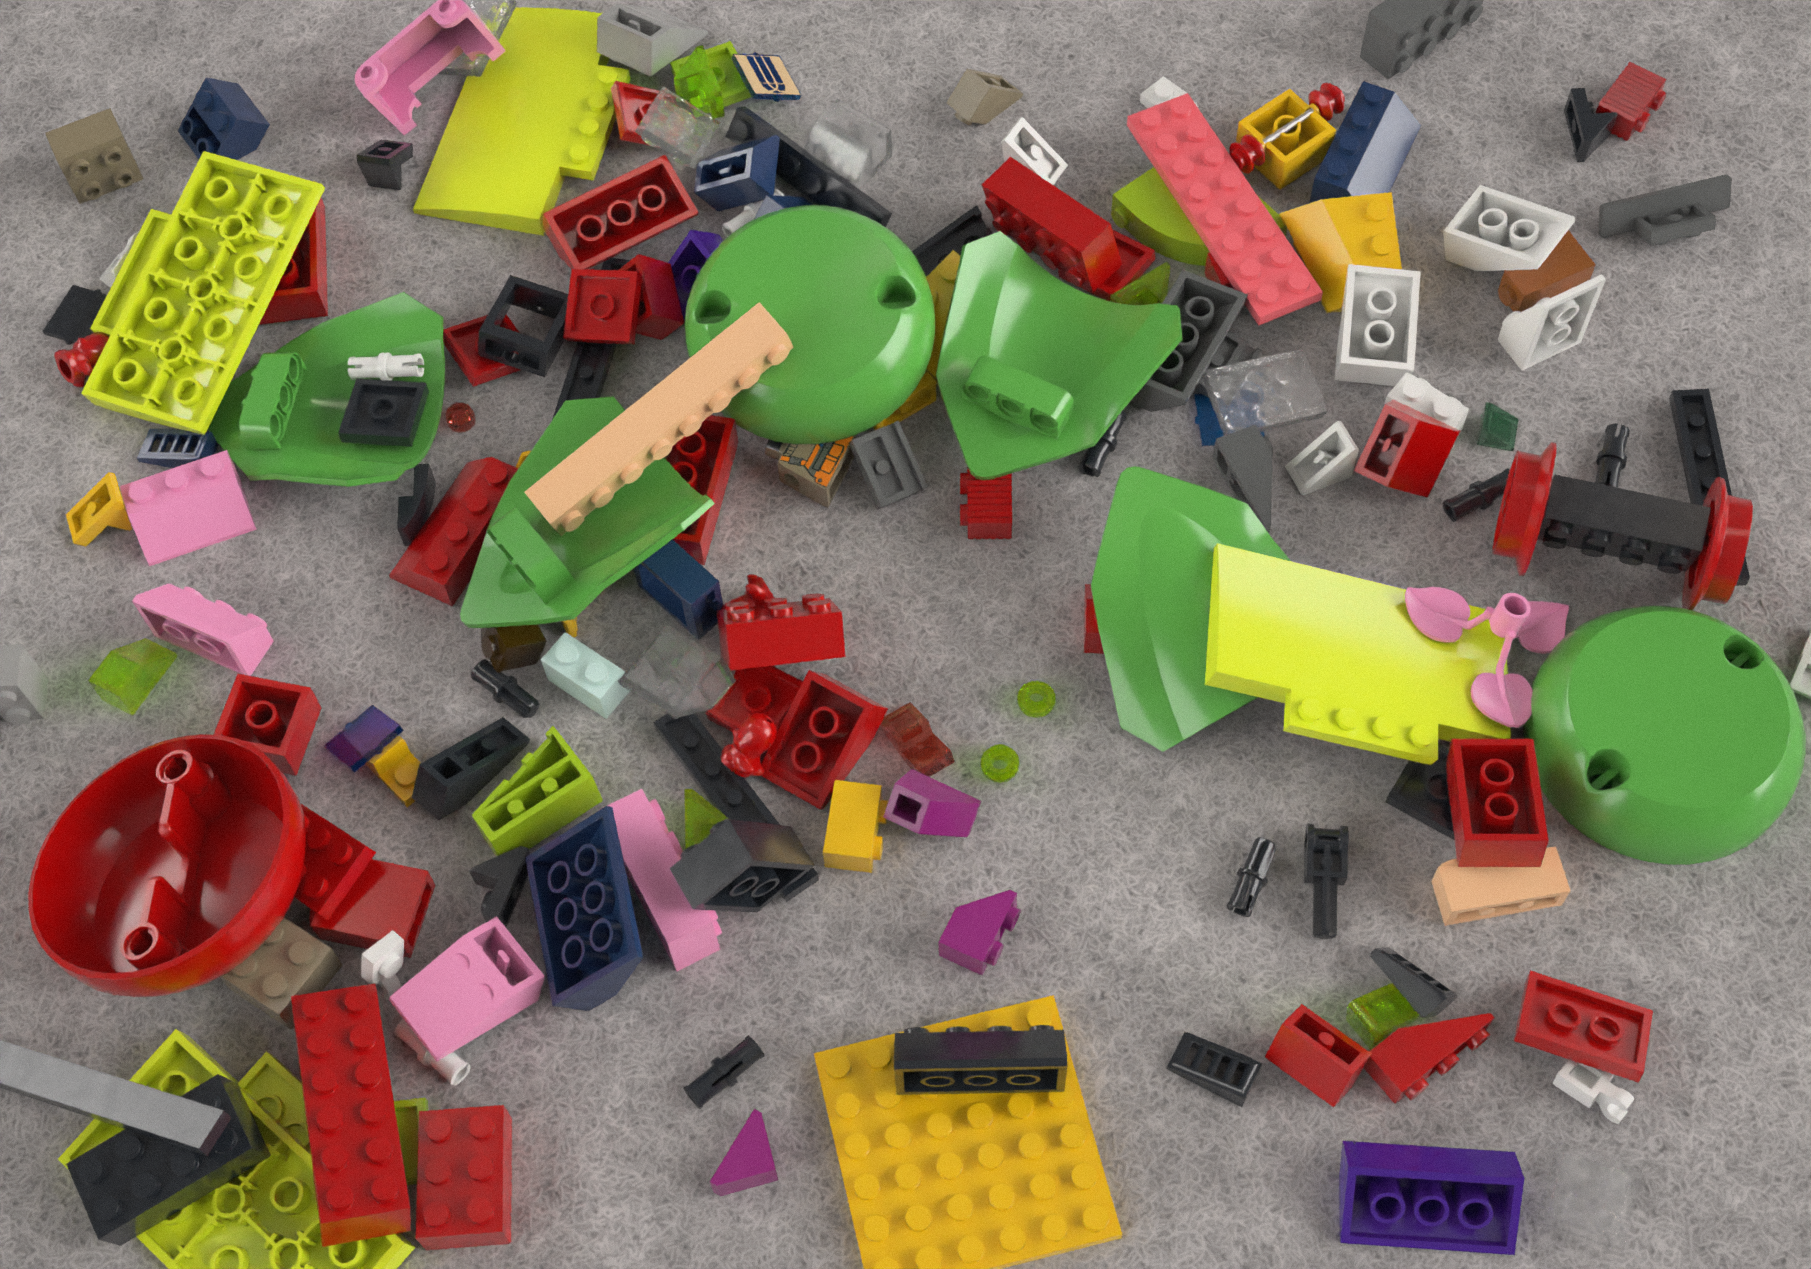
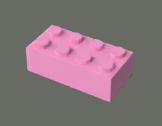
[598,789,722,971]

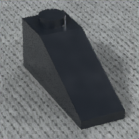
[412,717,530,820]

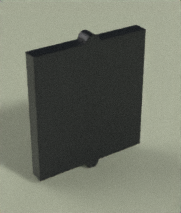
[43,285,107,345]

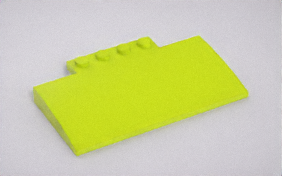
[413,7,631,236]
[81,151,325,435]
[1205,543,1511,765]
[58,1029,415,1269]

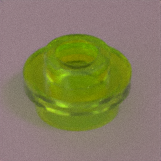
[1017,681,1056,718]
[980,744,1019,783]

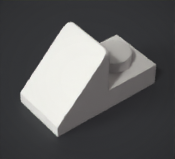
[1001,117,1068,185]

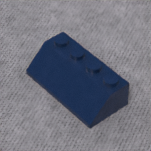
[1309,81,1421,203]

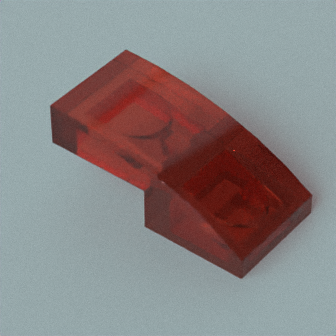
[880,702,955,777]

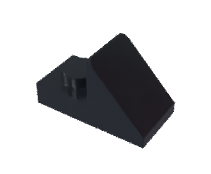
[1564,88,1618,163]
[357,139,413,190]
[469,846,531,927]

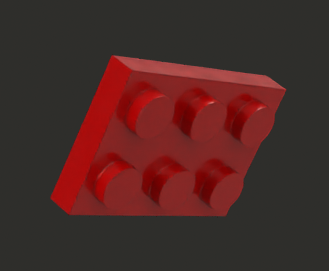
[294,804,376,920]
[1514,970,1653,1083]

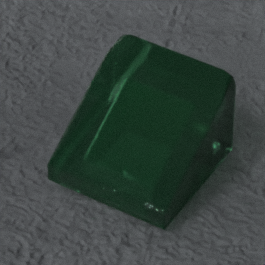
[1477,402,1518,451]

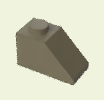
[946,69,1023,125]

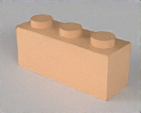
[1431,846,1571,926]

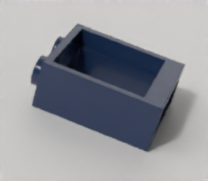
[634,540,724,640]

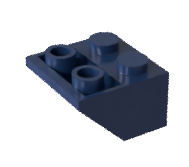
[178,78,270,160]
[694,134,780,211]

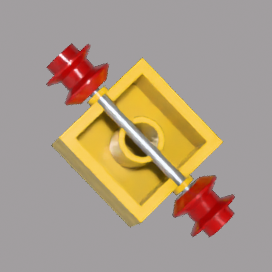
[1229,83,1345,190]

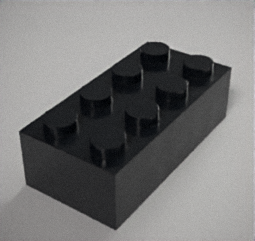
[66,1074,271,1246]

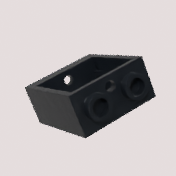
[478,275,568,377]

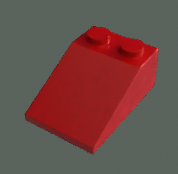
[761,670,888,810]

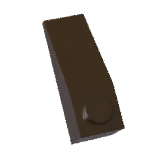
[481,624,547,672]

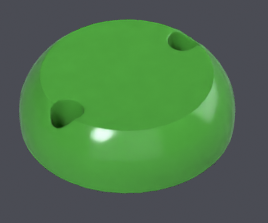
[685,205,936,444]
[1523,606,1806,865]

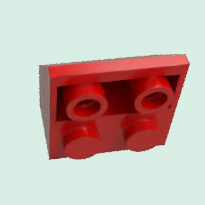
[1354,399,1460,498]

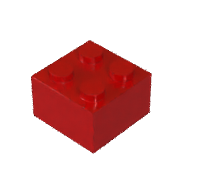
[213,673,322,776]

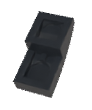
[397,464,436,546]

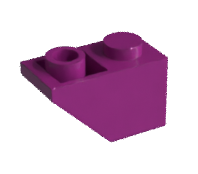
[883,769,982,837]
[938,890,1021,976]

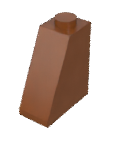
[1498,230,1596,312]

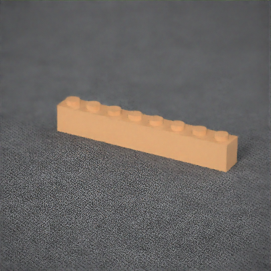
[524,302,794,536]

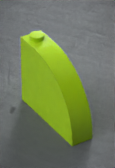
[1111,167,1288,266]

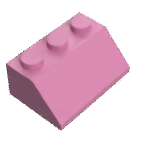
[120,450,257,566]
[132,584,274,676]

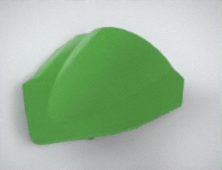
[935,231,1182,480]
[208,292,445,487]
[460,396,715,628]
[1091,466,1291,752]

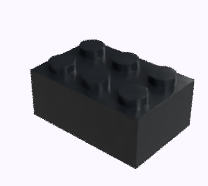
[670,819,815,913]

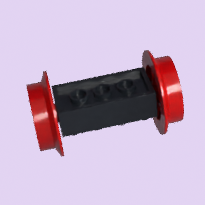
[1492,442,1753,610]

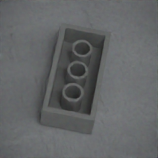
[1360,0,1484,79]

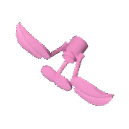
[1405,587,1569,728]

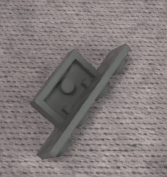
[1599,174,1732,245]

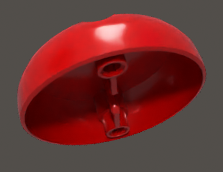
[28,734,306,997]

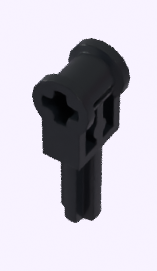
[1304,823,1349,939]

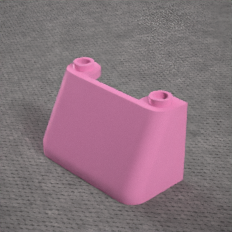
[355,0,506,135]

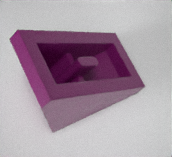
[710,1109,778,1196]

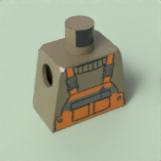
[765,435,856,508]

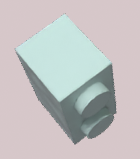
[541,632,630,719]

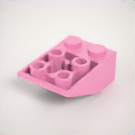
[389,916,545,1062]

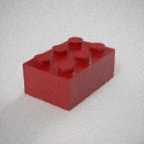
[717,593,846,671]
[1446,739,1549,867]
[416,1105,512,1250]

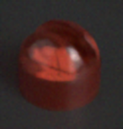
[446,402,476,433]

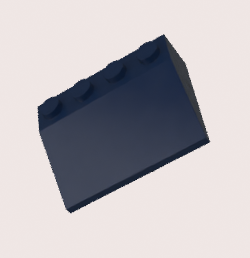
[525,806,643,1011]

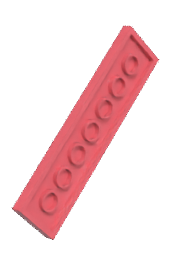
[1127,93,1323,326]

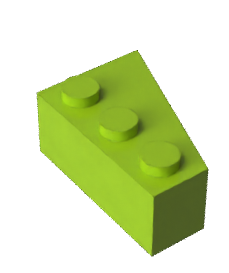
[472,726,603,856]

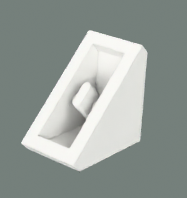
[1285,421,1359,495]

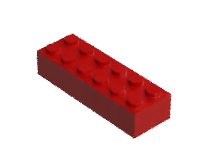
[291,983,411,1247]

